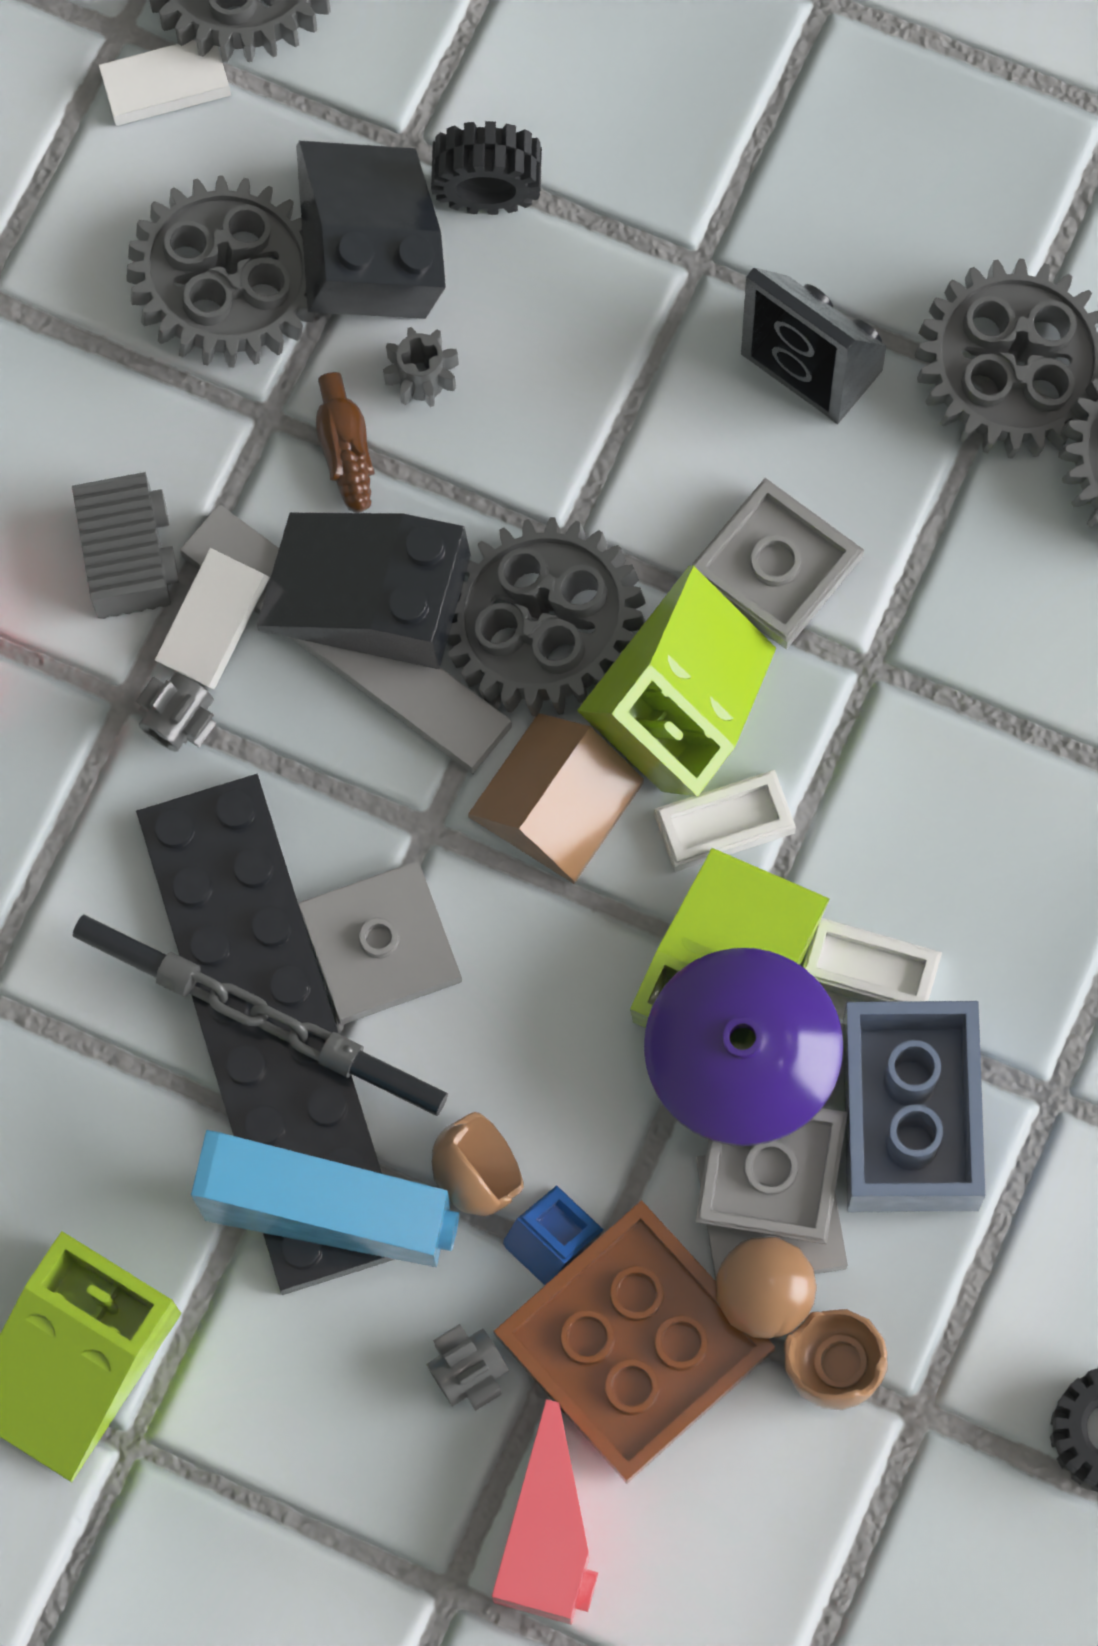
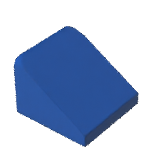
[503,1185,604,1285]

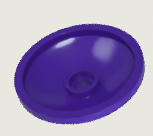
[644,948,843,1146]

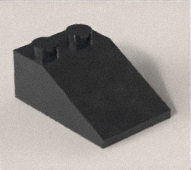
[296,140,446,319]
[741,268,886,424]
[256,512,471,669]

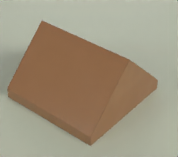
[468,713,644,884]

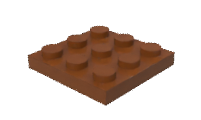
[493,1200,775,1484]

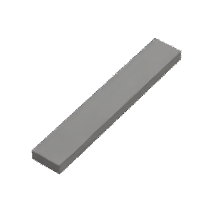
[180,504,512,774]

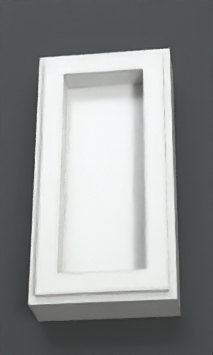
[99,39,231,126]
[155,548,270,690]
[654,770,796,873]
[803,918,942,1002]

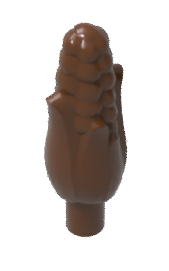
[316,372,375,513]

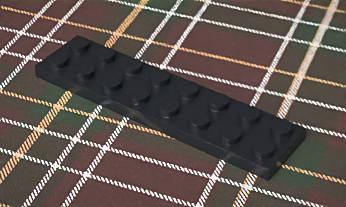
[136,773,395,1295]

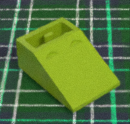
[577,565,776,797]
[630,848,830,1050]
[0,1231,182,1483]

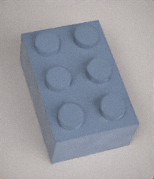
[843,1001,986,1212]

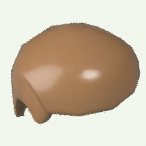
[431,1112,524,1217]
[716,1237,817,1339]
[784,1309,888,1410]

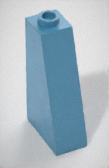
[191,1130,459,1268]

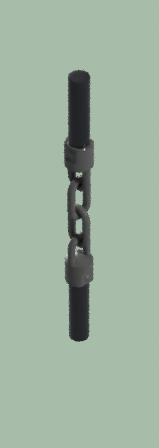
[72,914,448,1116]

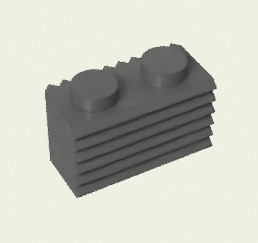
[72,472,179,619]

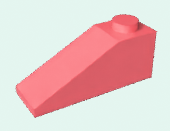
[492,1399,598,1625]

